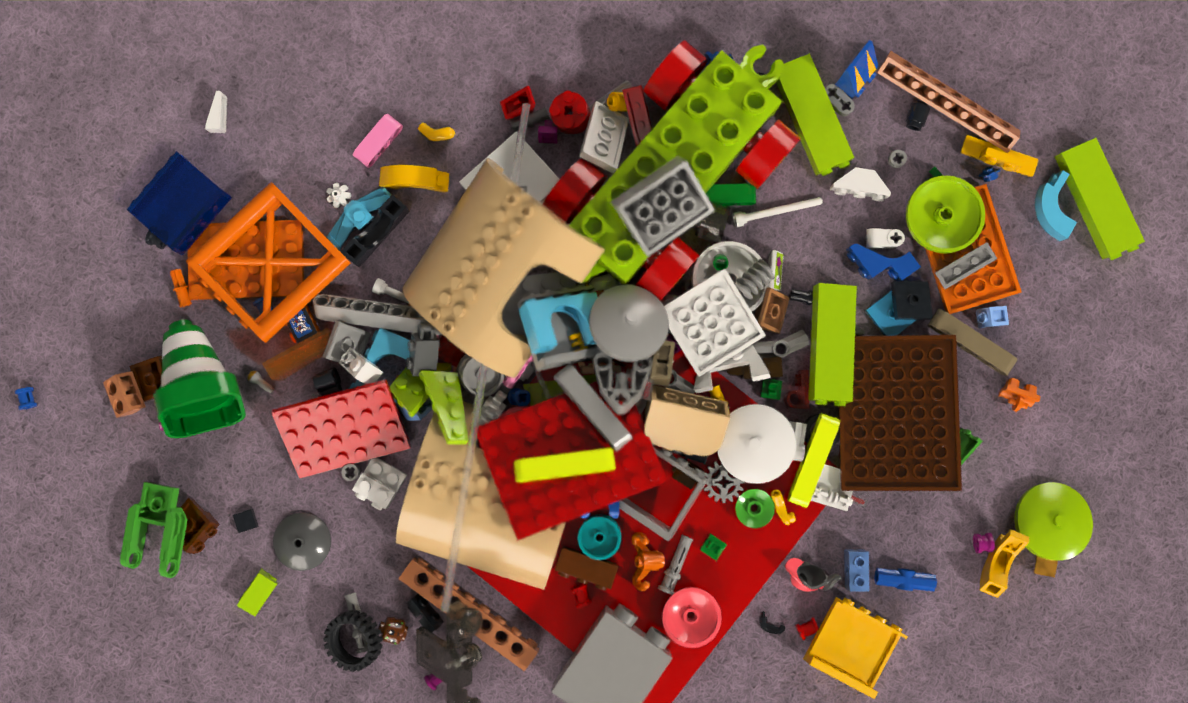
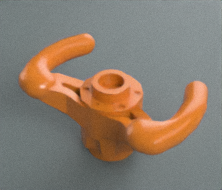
[632,532,665,591]

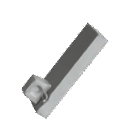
[935,242,998,289]

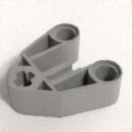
[594,352,652,415]

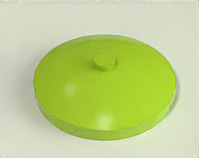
[906,176,985,253]
[1014,482,1093,561]

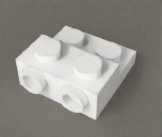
[352,458,407,510]

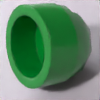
[712,254,729,271]

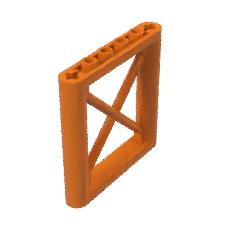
[186,182,351,343]

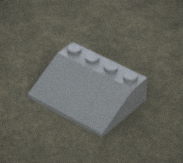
[611,156,714,257]

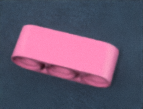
[353,113,403,168]

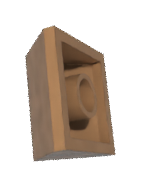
[754,287,790,334]

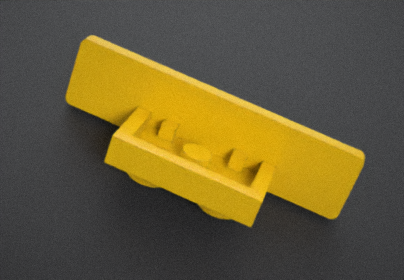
[960,135,1038,177]

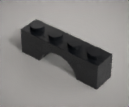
[341,195,410,267]

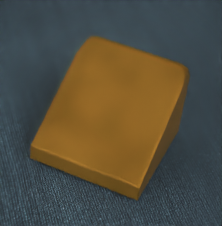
[1034,556,1058,578]

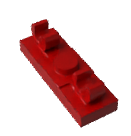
[622,85,652,146]

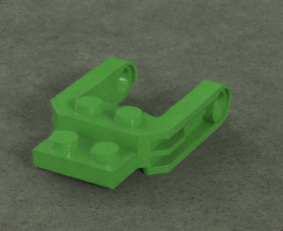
[120,482,188,578]

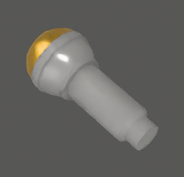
[247,371,274,393]

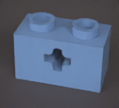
[844,549,869,592]

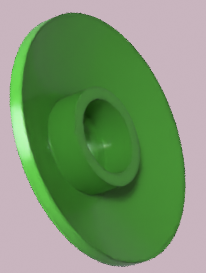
[735,489,775,528]

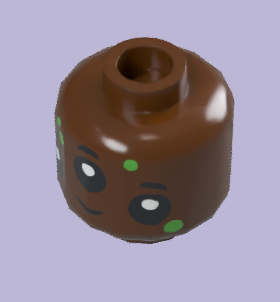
[378,617,408,645]

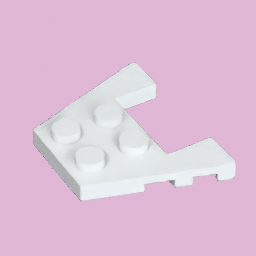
[694,344,771,393]

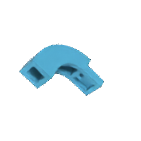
[1035,170,1077,241]

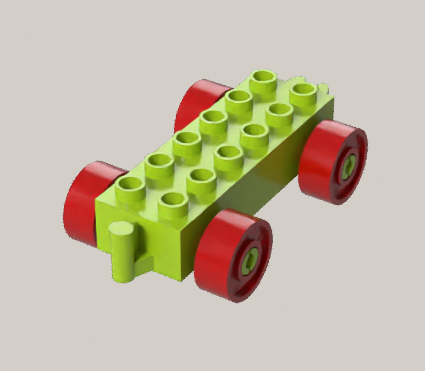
[542,40,801,301]

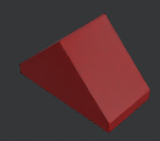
[500,86,535,120]

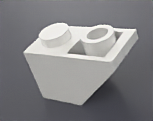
[339,347,383,384]

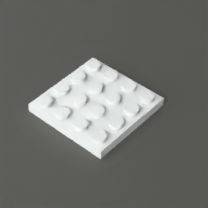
[664,269,766,377]

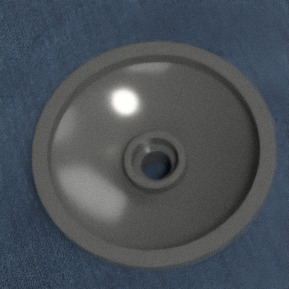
[273,512,331,571]

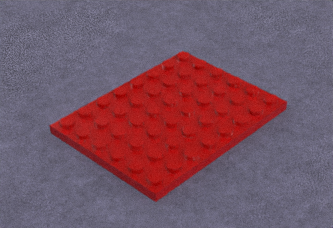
[474,371,667,541]

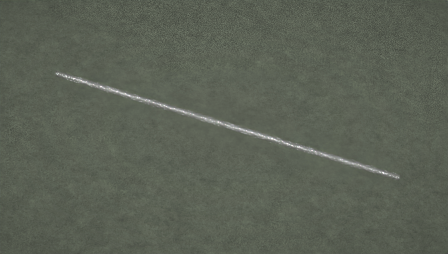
[441,103,530,612]

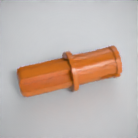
[170,269,192,308]

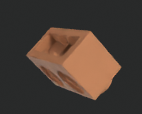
[103,371,146,418]

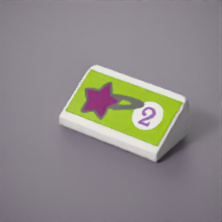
[768,250,784,291]

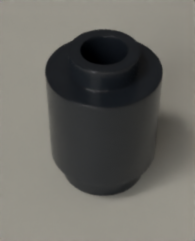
[906,101,930,131]

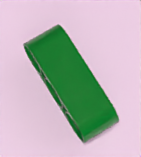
[705,184,756,206]

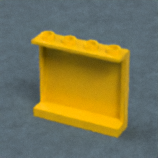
[803,597,908,699]

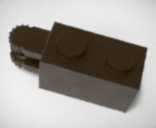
[726,357,783,379]

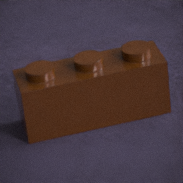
[555,546,618,590]

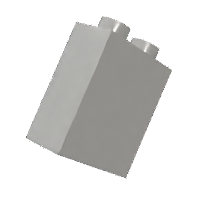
[552,604,672,703]

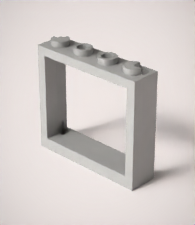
[619,443,708,541]

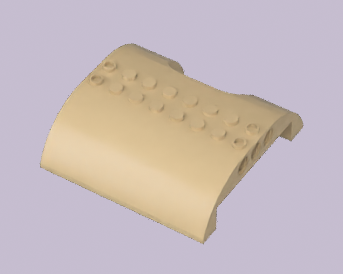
[402,158,605,378]
[396,401,565,590]

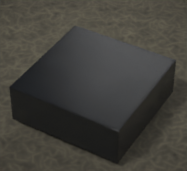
[233,509,259,533]

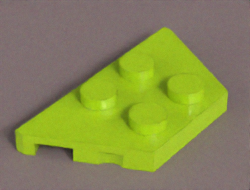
[389,363,452,417]

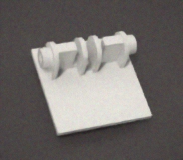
[811,464,853,511]

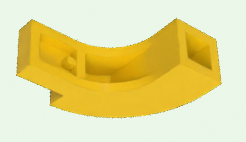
[379,165,450,193]
[979,529,1029,598]

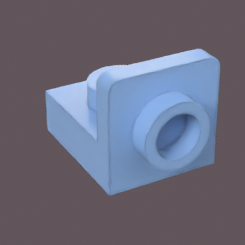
[976,306,1009,328]

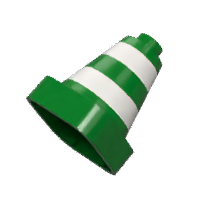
[153,320,246,438]

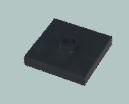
[891,281,933,320]

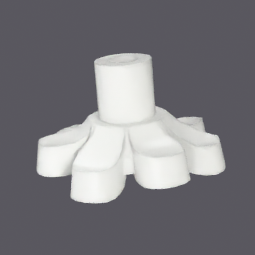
[326,183,351,208]

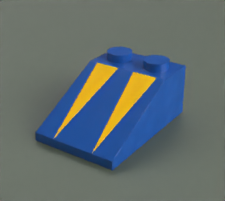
[835,40,878,99]

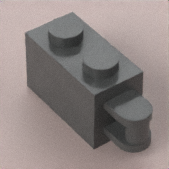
[406,323,439,376]

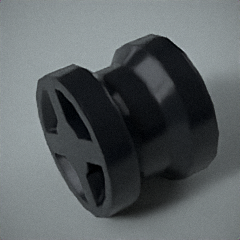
[145,226,169,249]

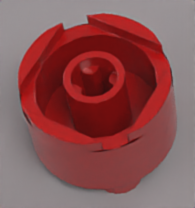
[549,90,591,135]

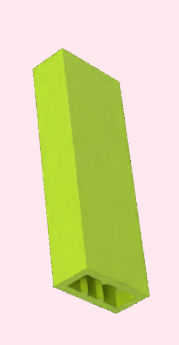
[776,53,855,177]
[1055,138,1145,260]
[809,283,857,406]

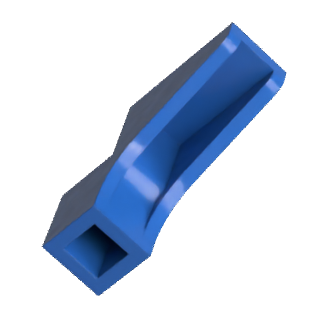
[846,244,921,281]

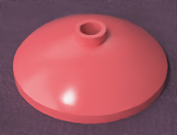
[662,587,721,648]

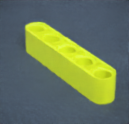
[787,413,840,508]
[514,448,615,482]

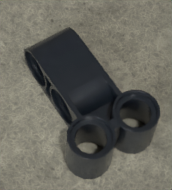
[312,367,343,396]

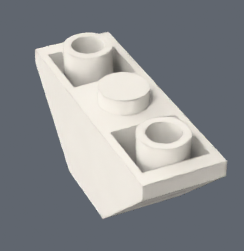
[830,167,891,201]

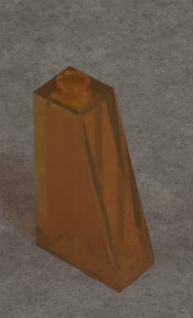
[262,328,332,381]

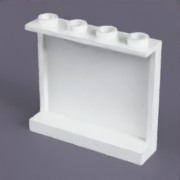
[459,131,559,204]

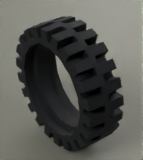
[324,610,383,672]

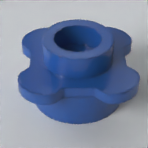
[978,166,1001,182]

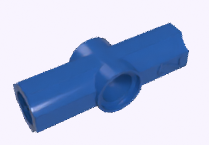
[874,567,937,592]

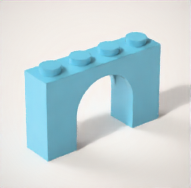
[519,291,598,354]
[349,328,410,409]

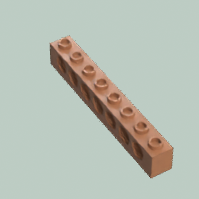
[877,51,1020,153]
[398,557,539,672]

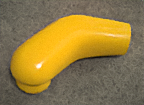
[418,123,455,141]
[771,490,796,525]

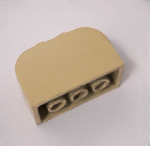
[644,384,730,456]

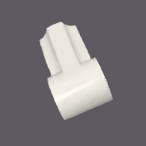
[789,421,807,462]

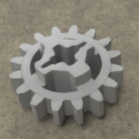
[703,462,745,503]

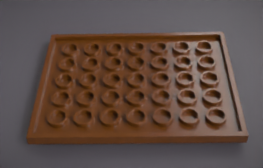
[839,335,962,491]

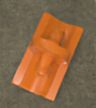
[998,378,1041,412]

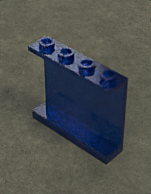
[127,151,232,256]

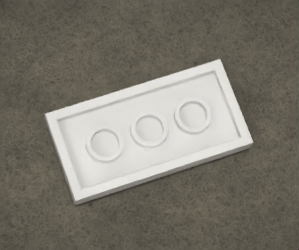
[579,101,629,174]

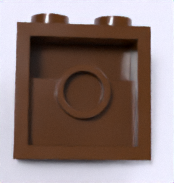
[129,356,162,402]
[164,498,220,554]

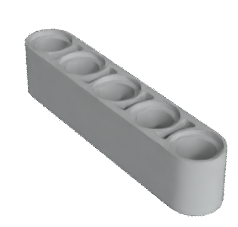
[554,364,632,451]

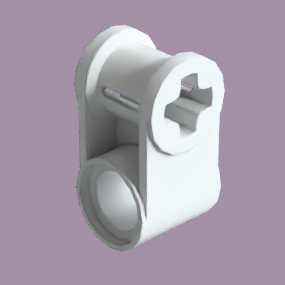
[866,228,905,249]

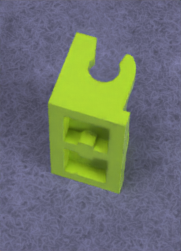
[236,568,278,616]

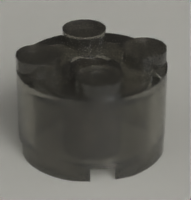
[695,201,731,243]

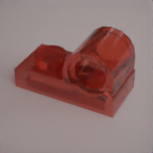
[783,370,809,409]

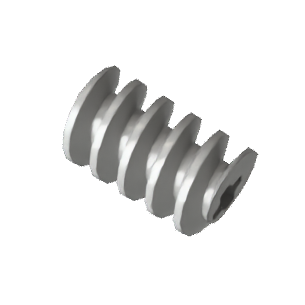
[734,259,775,300]

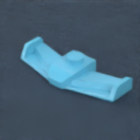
[327,187,391,250]

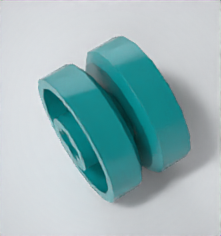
[578,514,621,560]

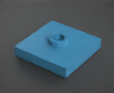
[865,291,916,336]

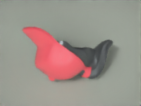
[785,558,842,592]

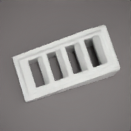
[205,91,227,133]

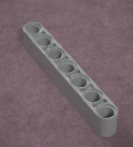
[313,294,442,335]

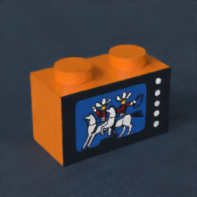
[286,305,322,345]

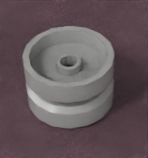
[457,354,504,396]

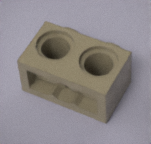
[649,341,675,386]

